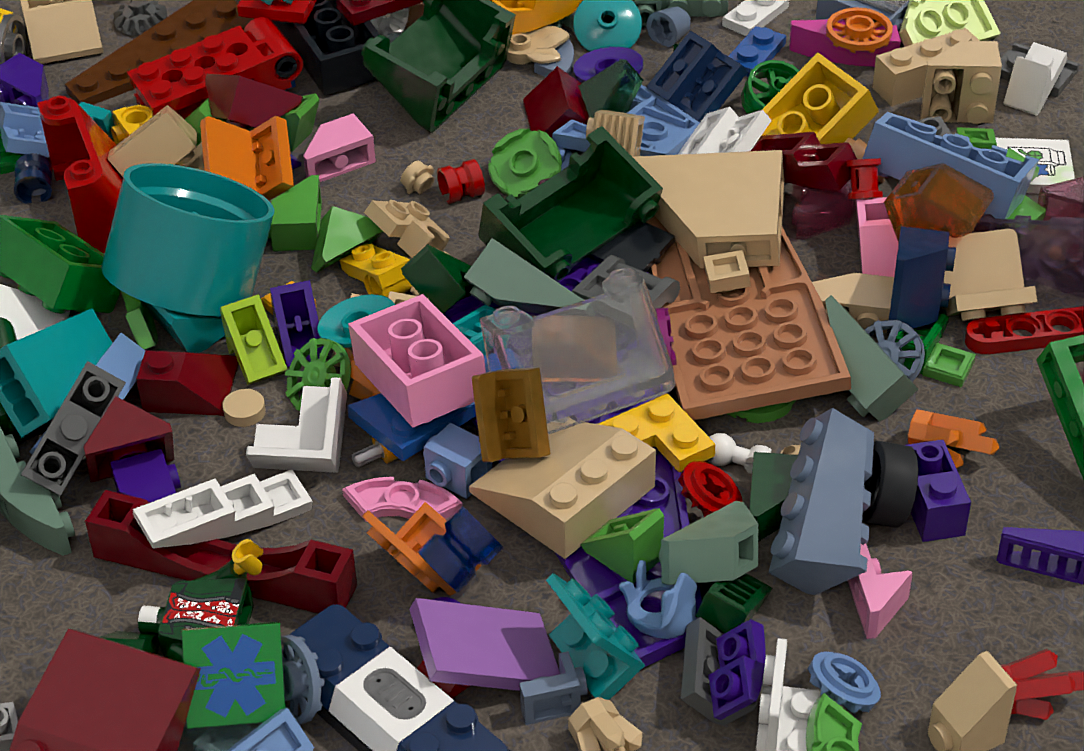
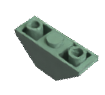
[659,501,758,585]

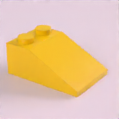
[761,52,879,144]

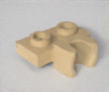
[364,200,450,258]

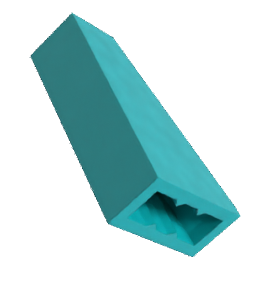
[0,309,113,437]

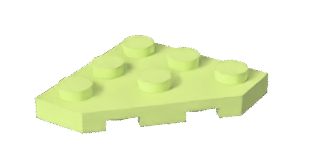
[899,0,1001,47]

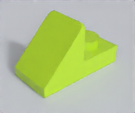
[220,294,288,385]

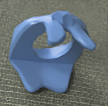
[619,560,697,639]

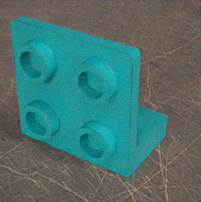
[546,573,645,700]

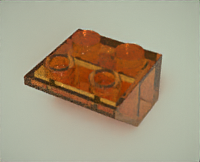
[884,163,994,243]

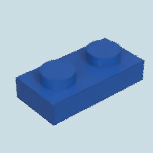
[729,26,786,77]

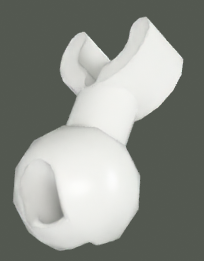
[707,433,772,474]

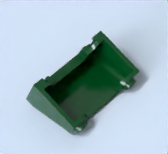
[362,0,516,133]
[478,126,663,282]

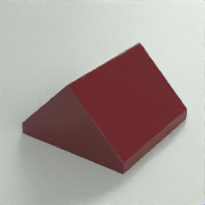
[523,66,598,138]
[84,396,175,483]

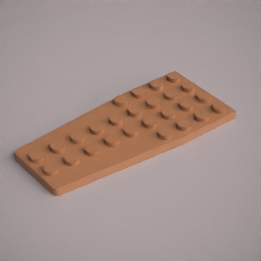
[647,216,851,420]

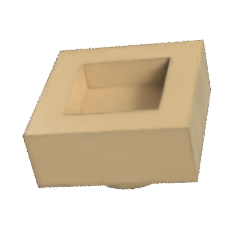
[703,250,751,293]

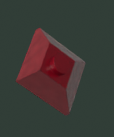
[205,73,303,129]
[136,350,239,416]

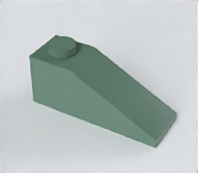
[464,238,595,320]
[825,295,918,422]

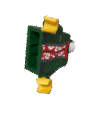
[138,539,263,663]

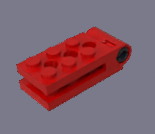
[127,17,303,119]

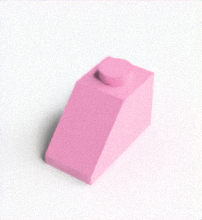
[303,113,376,182]

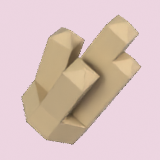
[568,697,642,751]

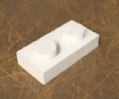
[722,0,789,36]

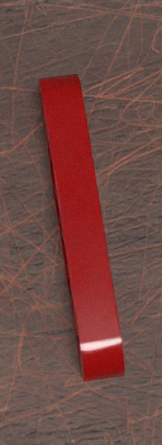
[964,306,1084,354]

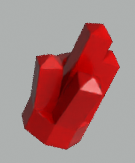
[1000,649,1084,720]

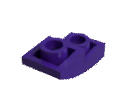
[709,619,766,720]

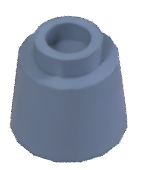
[647,7,691,48]

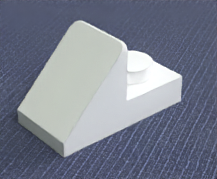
[1003,42,1067,116]

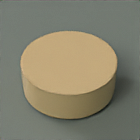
[223,389,266,427]

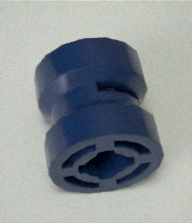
[14,153,52,204]

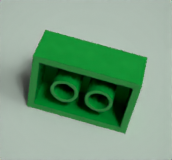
[0,215,121,314]

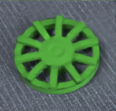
[285,338,351,411]

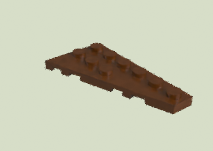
[65,0,254,105]

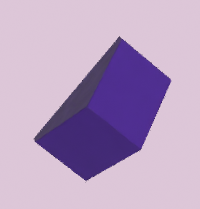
[270,280,327,367]

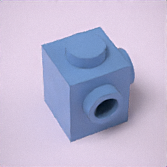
[423,423,492,499]

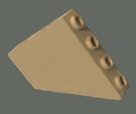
[633,150,785,268]

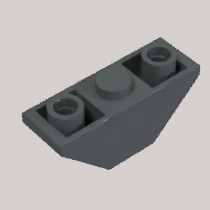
[21,361,126,496]

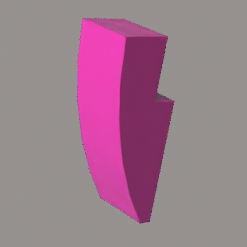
[789,19,901,67]

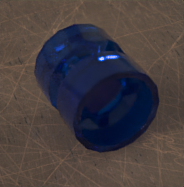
[417,506,504,593]

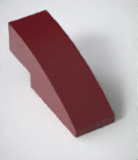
[751,132,857,190]

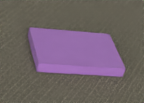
[410,598,560,691]

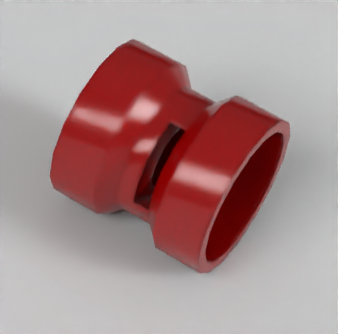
[437,159,485,204]

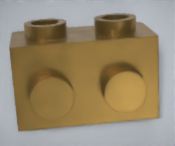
[472,367,551,462]

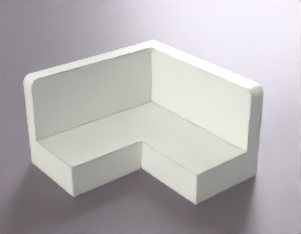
[246,378,347,473]

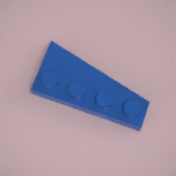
[347,350,527,461]

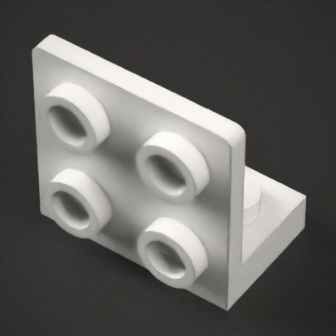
[756,638,821,751]

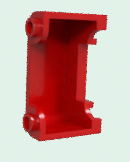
[37,96,123,253]

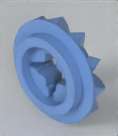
[807,652,881,713]

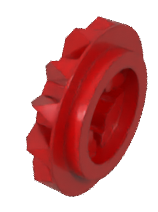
[678,461,743,517]

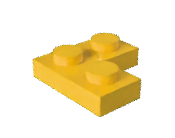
[598,393,716,472]

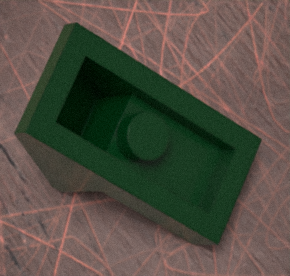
[401,244,472,314]

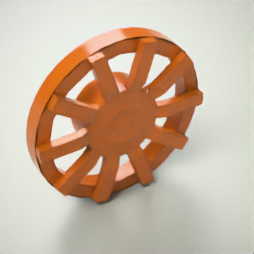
[826,8,893,53]

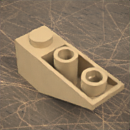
[812,273,894,335]

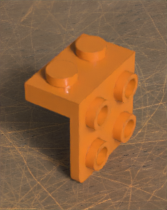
[200,116,294,201]
[362,502,489,596]

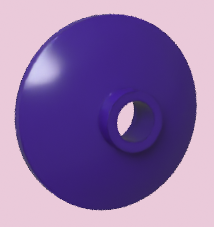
[573,47,644,87]

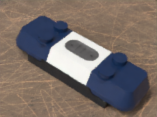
[282,605,511,751]

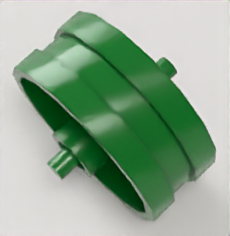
[741,60,800,114]

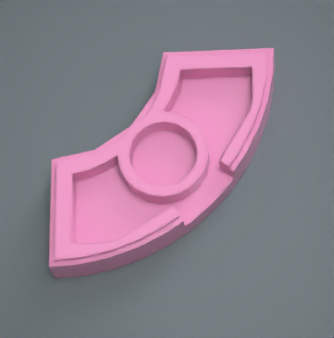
[342,477,463,522]

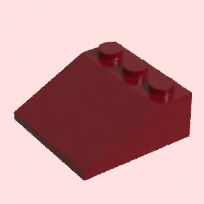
[9,629,201,751]

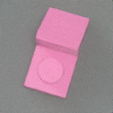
[847,543,913,639]

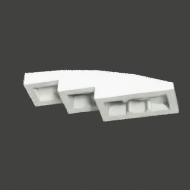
[133,469,312,548]

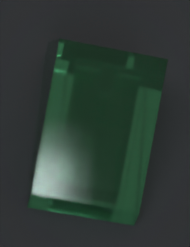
[579,59,643,118]

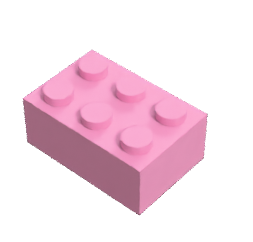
[348,294,486,428]

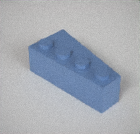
[862,112,1039,224]

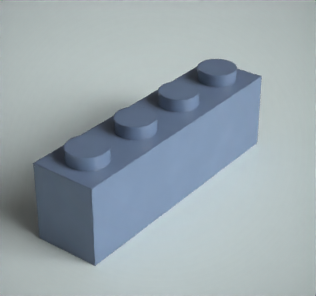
[768,408,874,595]

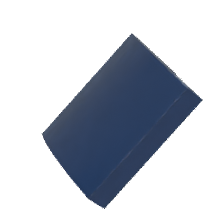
[646,30,748,122]

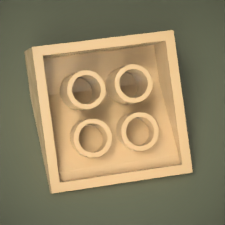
[469,418,656,559]

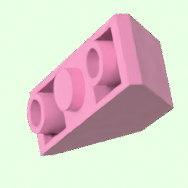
[855,196,900,277]

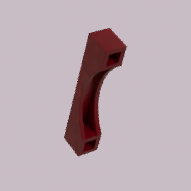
[85,490,357,613]

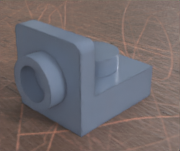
[519,652,587,725]

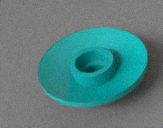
[573,0,642,52]
[317,294,395,348]

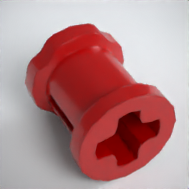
[846,158,883,199]

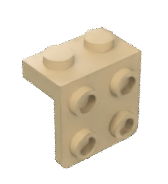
[943,229,1037,321]

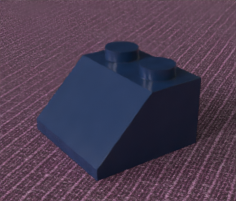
[887,226,956,333]

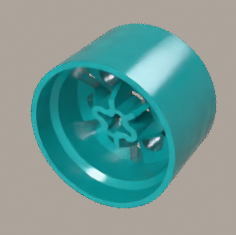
[101,163,274,316]

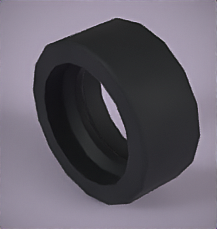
[862,440,918,528]

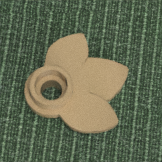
[507,26,569,64]

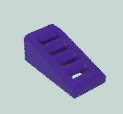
[996,527,1084,585]

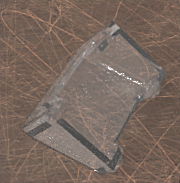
[479,268,675,435]

